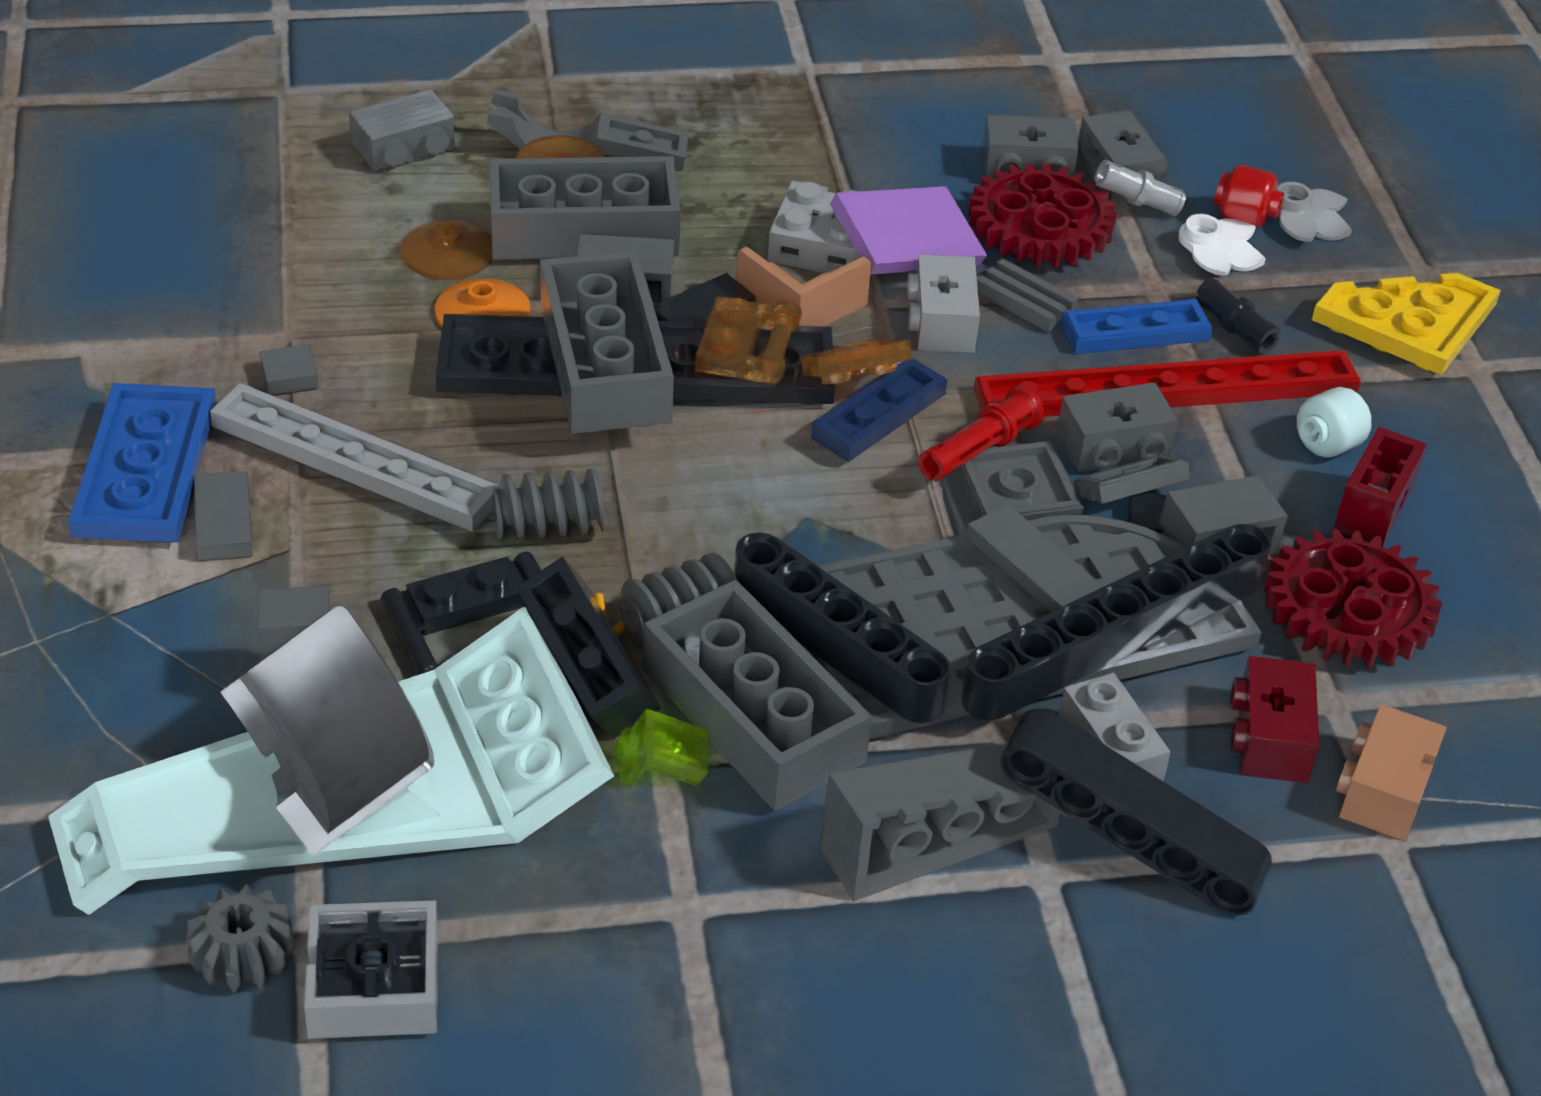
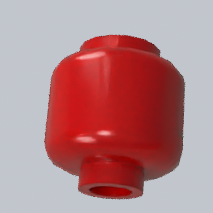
[1214,164,1285,229]

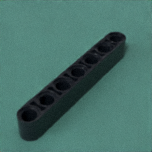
[961,524,1272,720]

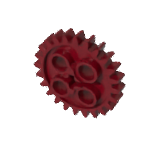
[968,163,1117,268]
[1264,529,1442,668]

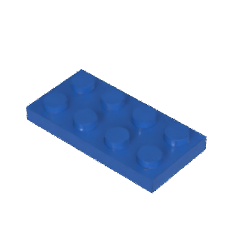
[68,383,217,543]

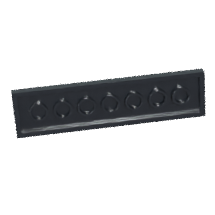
[436,314,835,405]

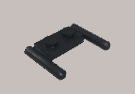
[380,551,541,675]

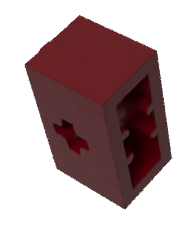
[1333,426,1427,547]
[1230,655,1320,784]

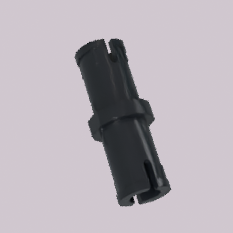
[1196,277,1281,354]

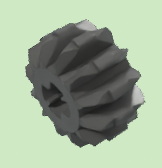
[185,883,295,994]

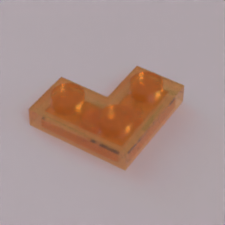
[801,338,913,384]

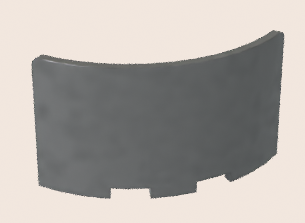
[220,605,435,856]

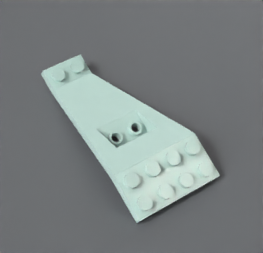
[48,606,614,915]

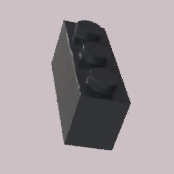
[516,556,661,740]

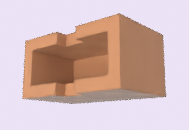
[1336,704,1447,842]

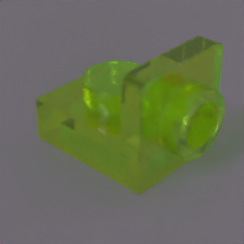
[615,708,708,787]

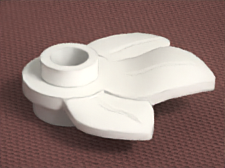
[1178,214,1266,275]

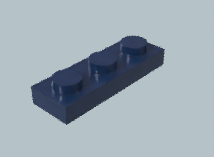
[811,357,948,462]

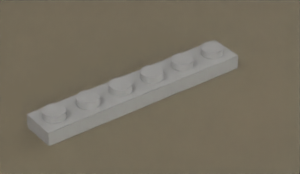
[210,383,499,532]

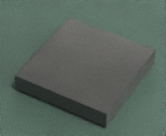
[955,441,1084,521]

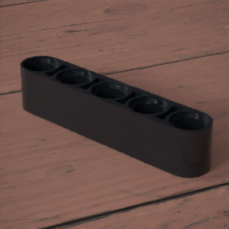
[734,532,951,724]
[1000,709,1272,916]

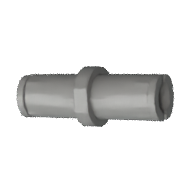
[1094,159,1186,216]

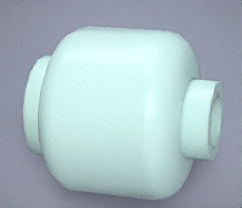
[1297,387,1371,458]

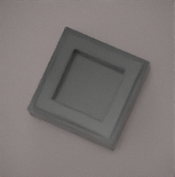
[259,344,319,395]

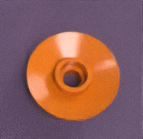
[435,278,531,328]

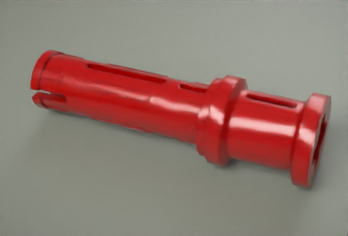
[918,386,1044,482]

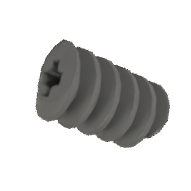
[493,469,604,541]
[619,552,737,650]

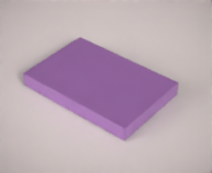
[830,186,987,275]

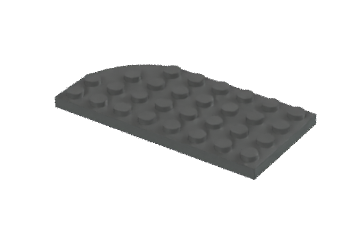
[809,515,1262,739]

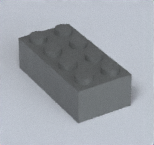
[489,156,681,261]
[540,251,674,434]
[643,579,872,811]

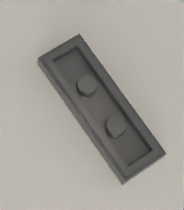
[966,504,1104,612]

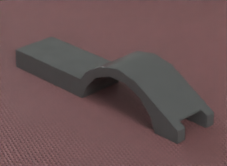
[487,89,689,172]

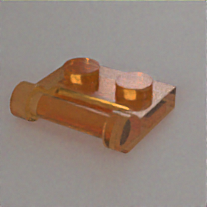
[695,296,802,384]

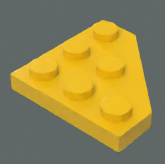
[1312,273,1501,375]

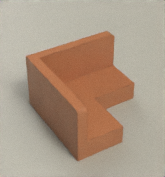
[736,247,871,326]

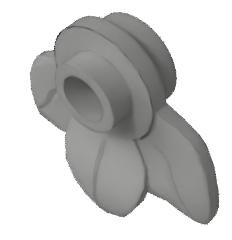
[1277,182,1352,242]

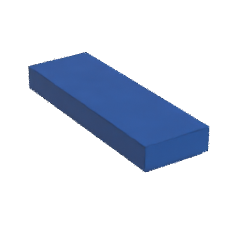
[1061,299,1212,354]

